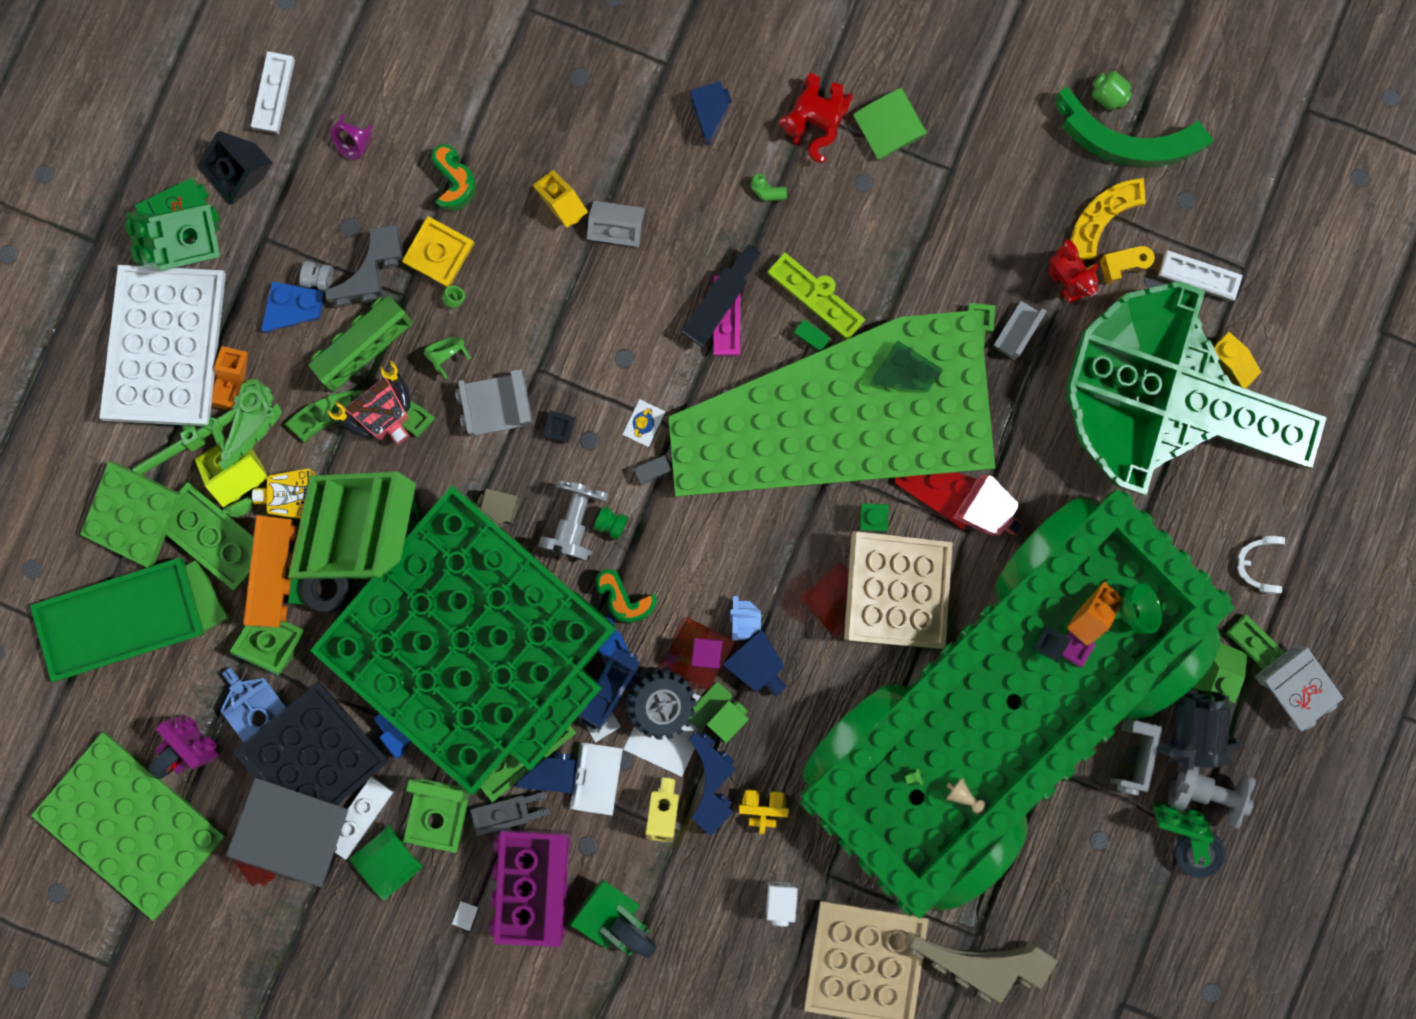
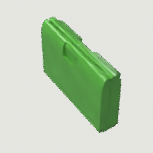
[186,560,231,639]

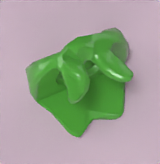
[424,337,471,379]

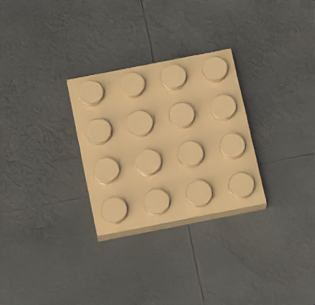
[844,531,953,649]
[804,900,928,1019]

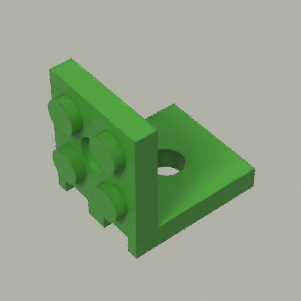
[403,777,470,853]

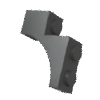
[325,225,404,307]

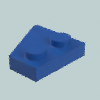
[261,282,325,333]

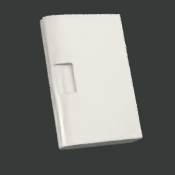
[570,742,623,815]

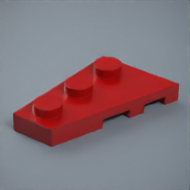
[894,473,977,531]

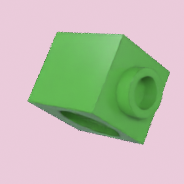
[707,700,749,743]

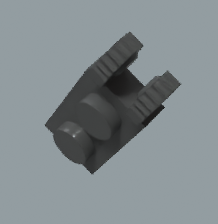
[471,792,551,836]

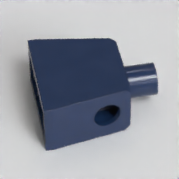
[723,630,787,697]

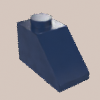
[690,81,732,146]
[517,752,576,793]

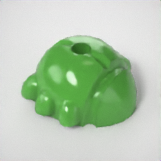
[222,495,253,518]

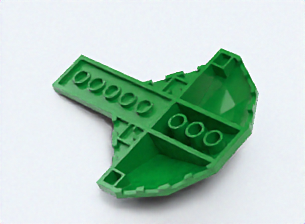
[1066,281,1326,495]

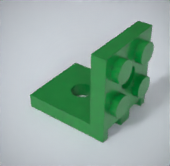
[125,204,220,271]

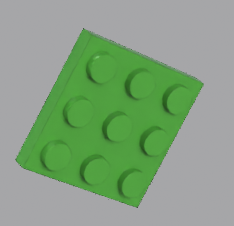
[80,461,182,568]

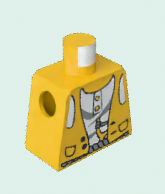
[252,469,316,520]

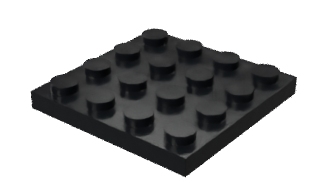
[233,680,389,805]

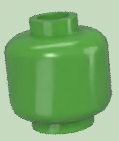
[1092,71,1132,110]

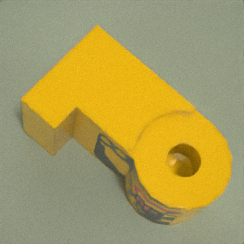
[1100,246,1155,285]

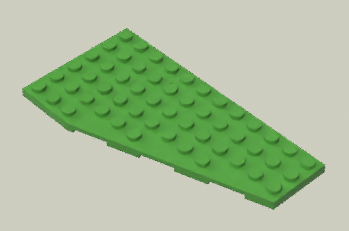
[669,310,995,497]

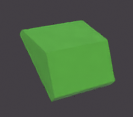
[230,622,305,676]

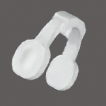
[1237,536,1285,594]

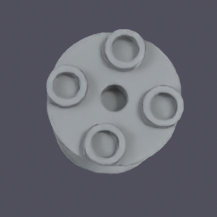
[538,480,608,562]
[1168,763,1256,829]

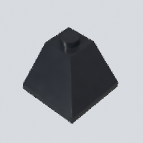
[197,131,273,205]

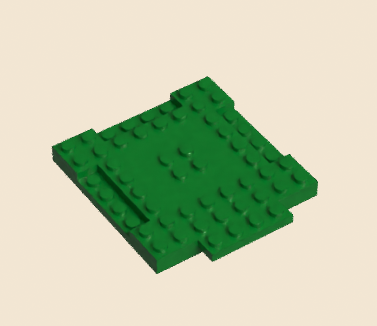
[310,485,618,795]

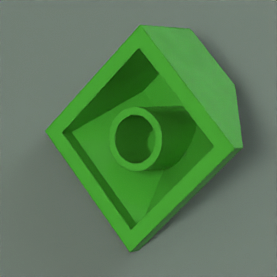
[1191,643,1247,703]

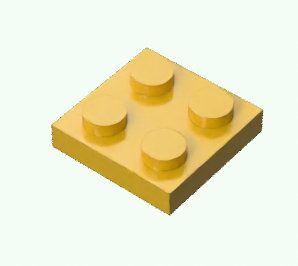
[402,216,475,287]

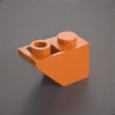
[1067,582,1123,646]

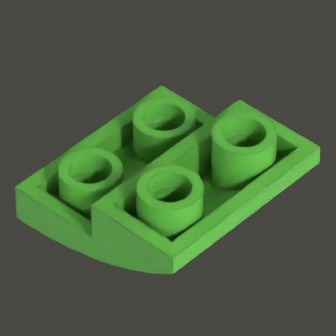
[853,88,927,160]

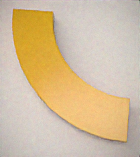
[1070,178,1146,260]

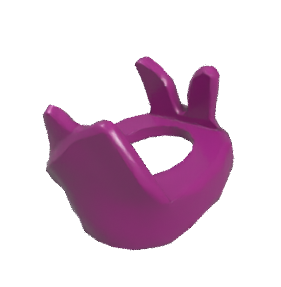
[330,114,373,160]

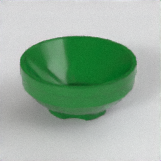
[1121,584,1162,634]

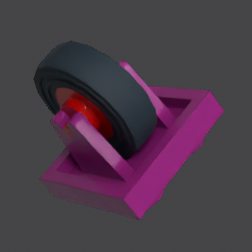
[149,715,221,779]

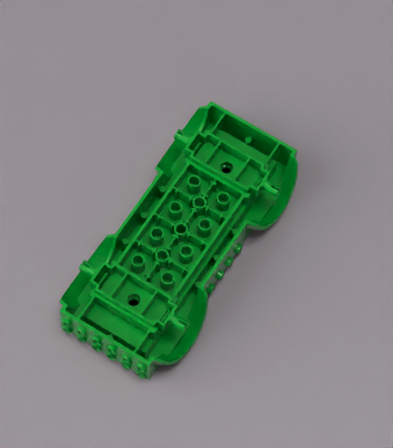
[799,489,1235,919]

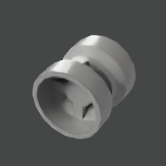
[300,260,333,291]

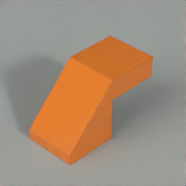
[211,346,248,411]

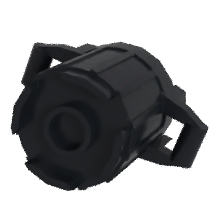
[1157,689,1242,770]

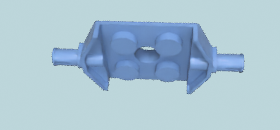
[221,667,285,742]

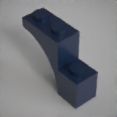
[576,648,640,733]
[688,731,735,836]

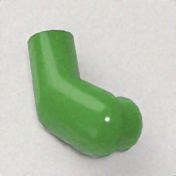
[751,174,787,201]

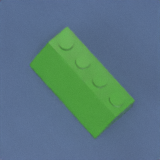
[309,295,414,392]

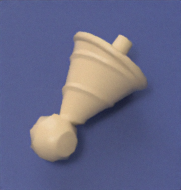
[946,778,986,815]

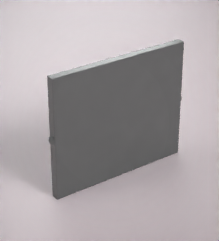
[226,778,349,888]

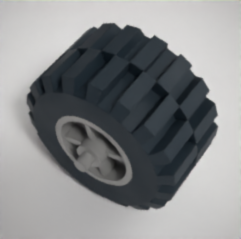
[624,667,696,740]

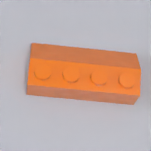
[244,516,297,627]

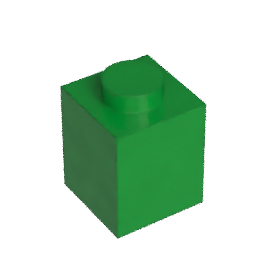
[859,503,889,534]

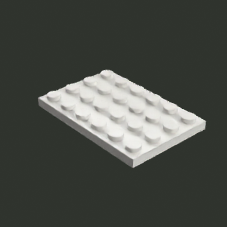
[100,265,226,426]

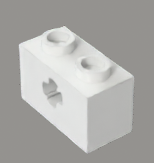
[766,881,797,926]

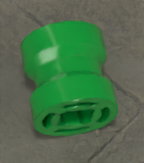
[593,505,629,541]

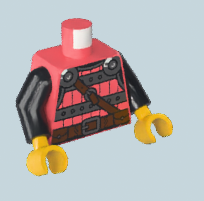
[327,361,411,445]

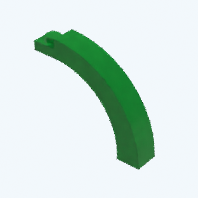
[1054,87,1214,168]

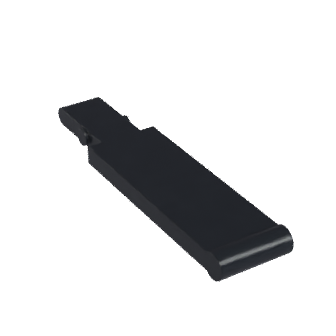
[681,244,761,348]

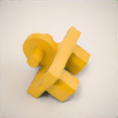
[739,790,789,835]

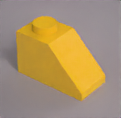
[533,170,588,228]
[1213,332,1261,389]

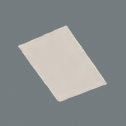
[624,694,704,777]

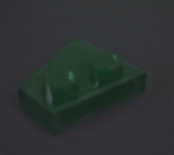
[869,340,943,393]

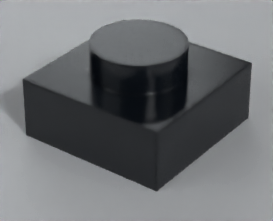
[542,410,576,444]
[1032,626,1071,663]

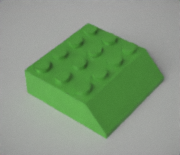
[288,472,416,579]

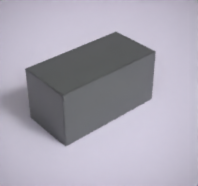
[634,455,671,485]

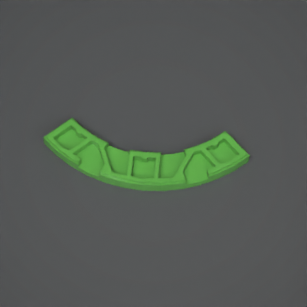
[285,390,436,443]

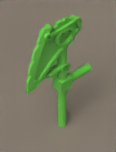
[133,379,282,475]

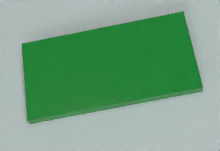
[30,558,205,682]

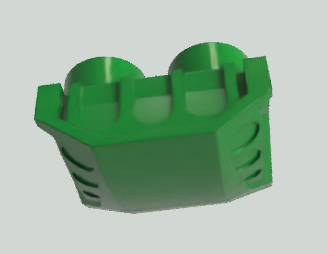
[349,825,424,901]

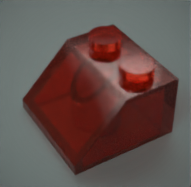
[799,562,849,639]
[662,617,734,689]

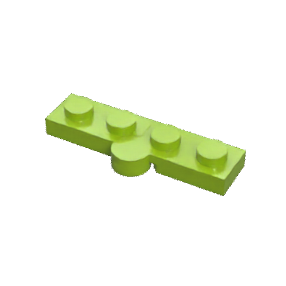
[767,252,866,340]

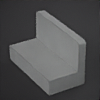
[587,201,645,247]
[993,301,1047,360]

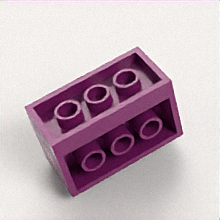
[489,828,570,947]

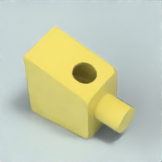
[646,778,679,843]

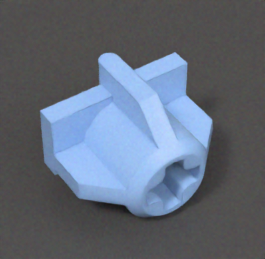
[730,596,761,640]

